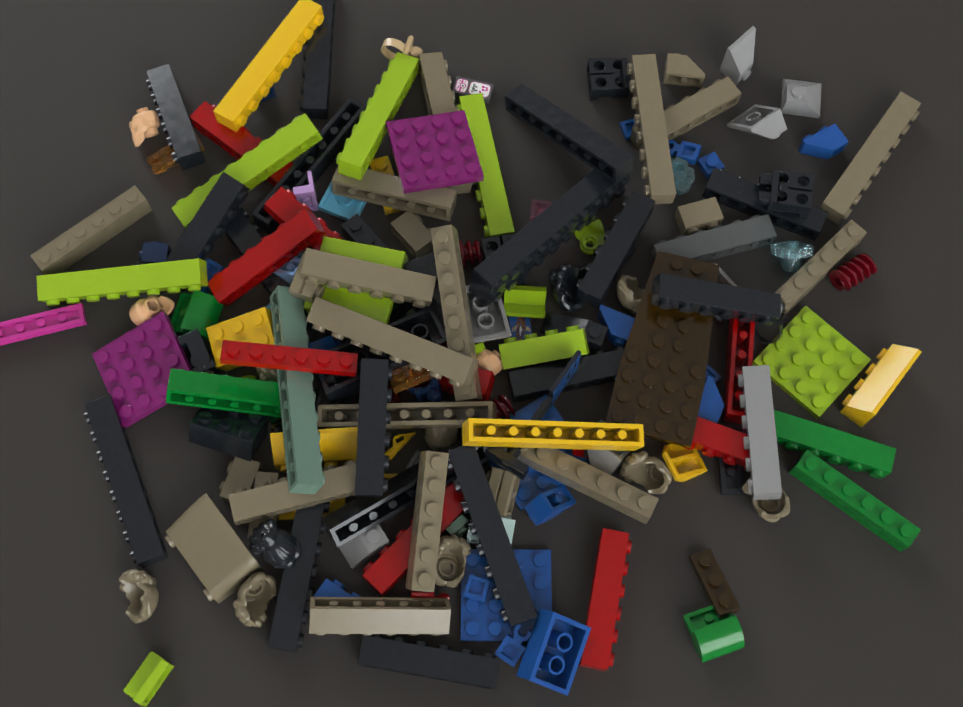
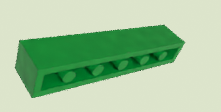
[166,368,281,418]
[774,410,897,479]
[789,450,921,552]

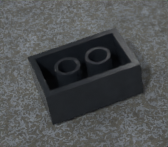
[189,407,269,462]

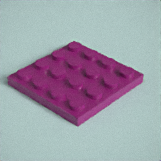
[386,110,484,194]
[92,311,193,428]

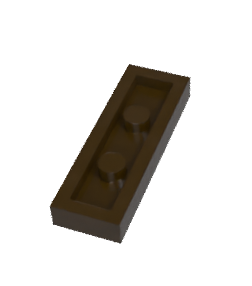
[689,548,740,619]

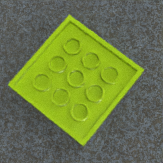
[752,306,871,419]

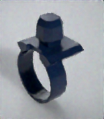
[403,368,442,403]

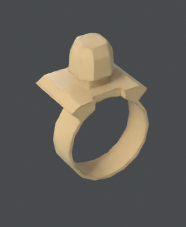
[381,35,423,60]

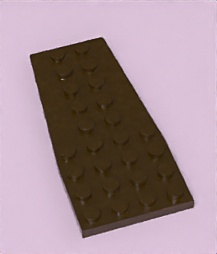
[605,251,720,448]

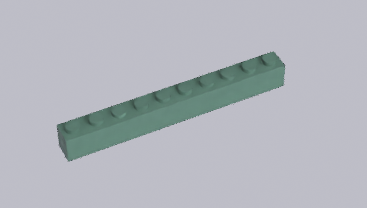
[270,286,325,494]

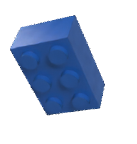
[516,608,591,696]

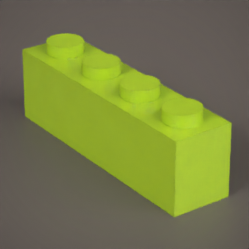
[499,325,589,370]

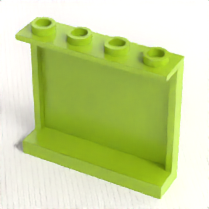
[303,236,409,325]

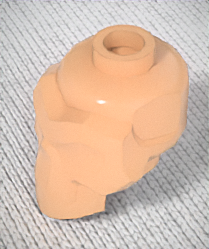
[129,107,161,147]
[129,295,174,326]
[476,349,503,377]

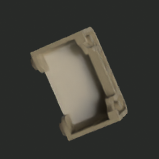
[165,493,263,603]

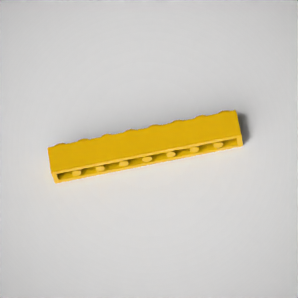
[213,0,324,132]
[462,418,644,451]

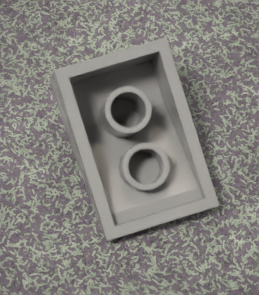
[466,285,512,343]

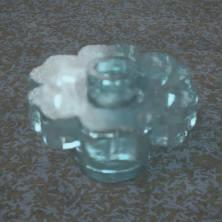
[671,157,695,195]
[771,240,814,272]

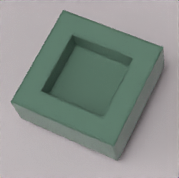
[446,514,468,538]

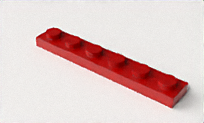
[220,340,358,377]

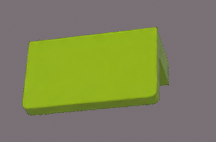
[504,285,547,318]
[124,652,174,707]

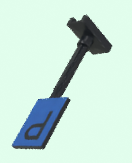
[485,350,581,480]

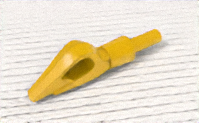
[385,432,416,461]

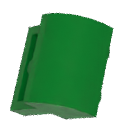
[171,291,224,341]
[683,605,745,663]

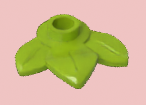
[575,219,606,255]

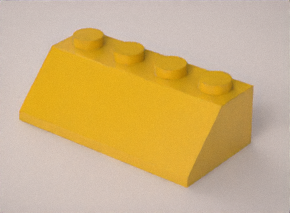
[840,344,922,427]
[270,427,358,473]

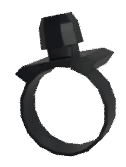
[754,301,790,344]

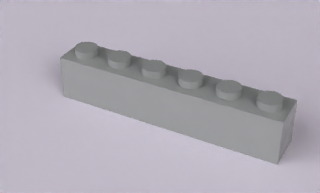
[738,365,782,500]

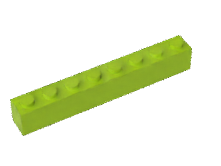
[336,52,419,180]
[456,93,515,244]
[172,113,323,228]
[36,258,208,306]

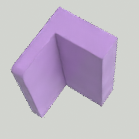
[293,171,318,211]

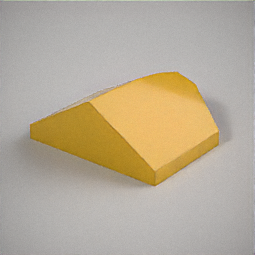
[662,444,708,482]

